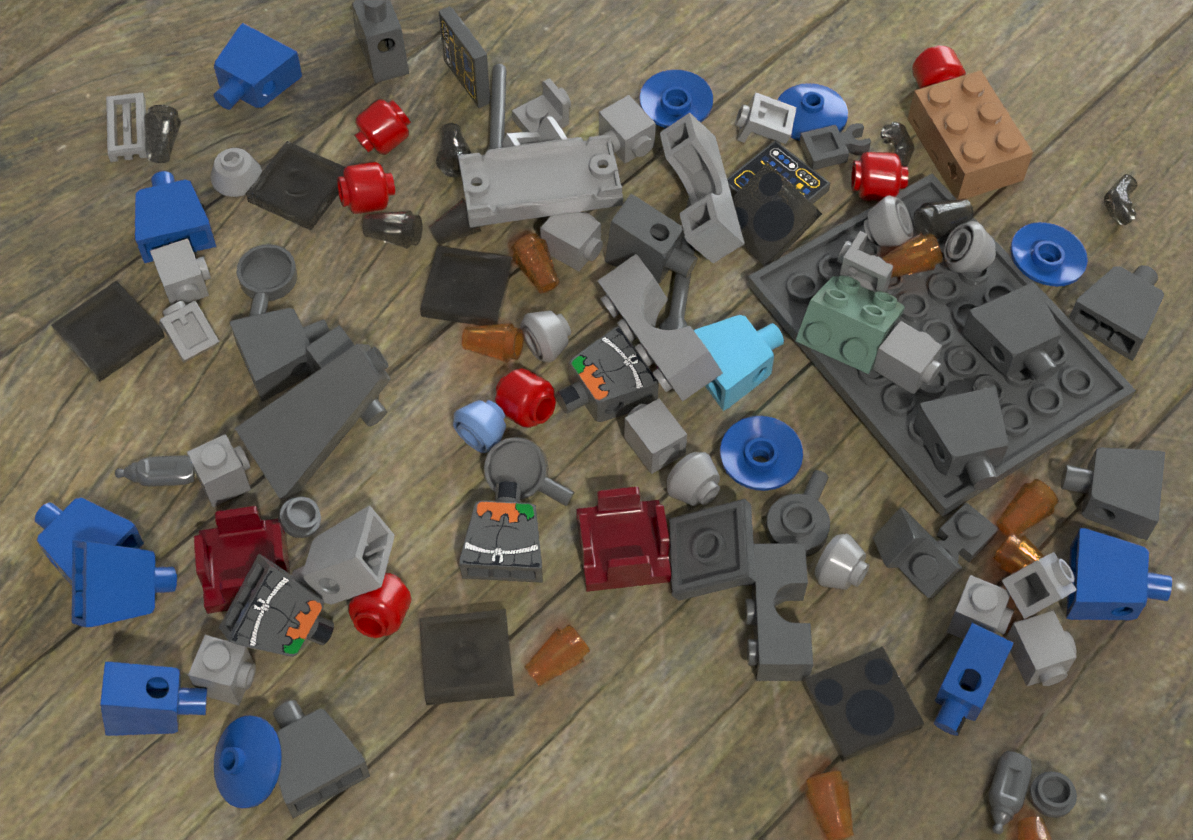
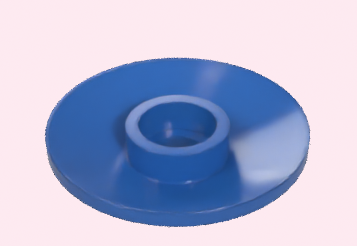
[640,70,713,128]
[778,83,848,141]
[1010,222,1088,287]
[720,416,803,491]
[214,715,282,808]

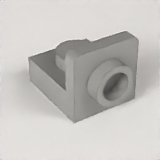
[512,78,571,132]
[735,92,797,144]
[837,231,894,292]
[159,300,220,363]

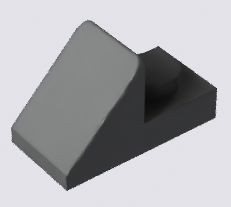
[873,507,962,598]

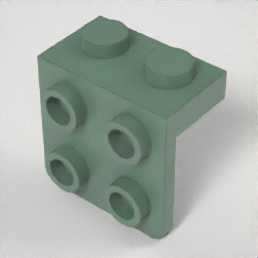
[795,275,905,374]

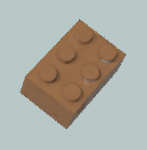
[908,70,1033,201]

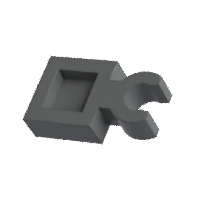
[799,123,871,170]
[937,502,999,563]

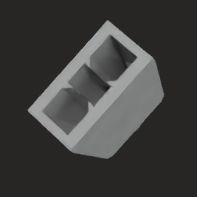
[292,506,395,605]

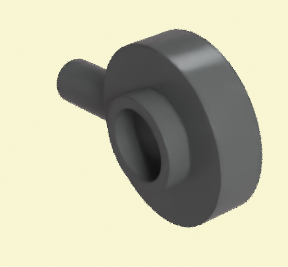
[237,244,298,316]
[484,437,575,506]
[766,470,830,557]

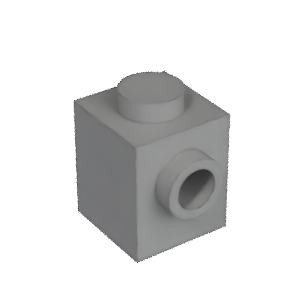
[599,95,656,164]
[540,212,603,271]
[150,238,211,306]
[873,321,942,394]
[624,398,687,474]
[187,434,251,507]
[1002,552,1076,619]
[947,575,1014,639]
[1006,610,1077,686]
[188,635,256,706]

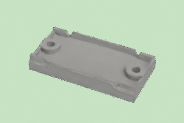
[458,134,623,227]

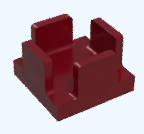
[576,487,671,592]
[194,506,291,614]

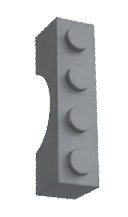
[660,113,745,263]
[598,254,723,402]

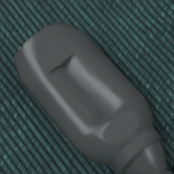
[115,455,195,487]
[989,751,1032,834]

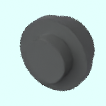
[278,497,321,538]
[1029,771,1077,818]

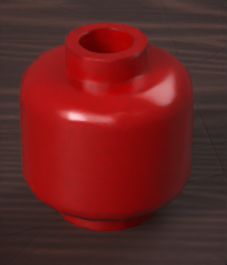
[912,45,966,89]
[354,99,411,155]
[851,152,908,202]
[337,162,395,214]
[495,368,556,428]
[348,573,412,638]

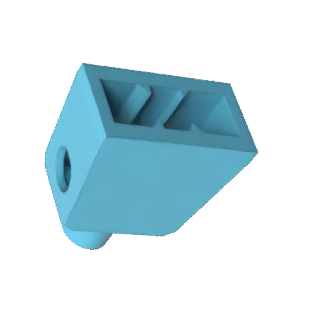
[694,315,784,411]

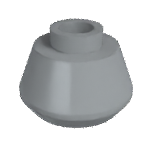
[210,148,262,197]
[864,195,913,247]
[944,221,996,273]
[520,311,571,363]
[666,452,720,506]
[814,534,870,590]

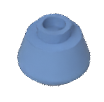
[453,400,506,453]

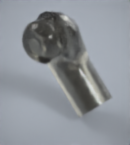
[880,121,915,166]
[1103,174,1138,225]

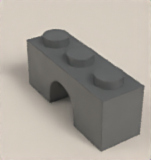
[745,544,813,681]

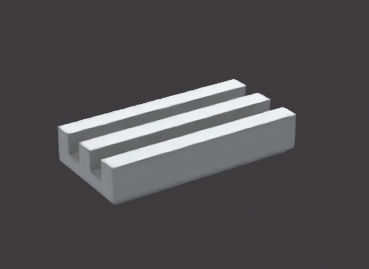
[106,92,148,162]

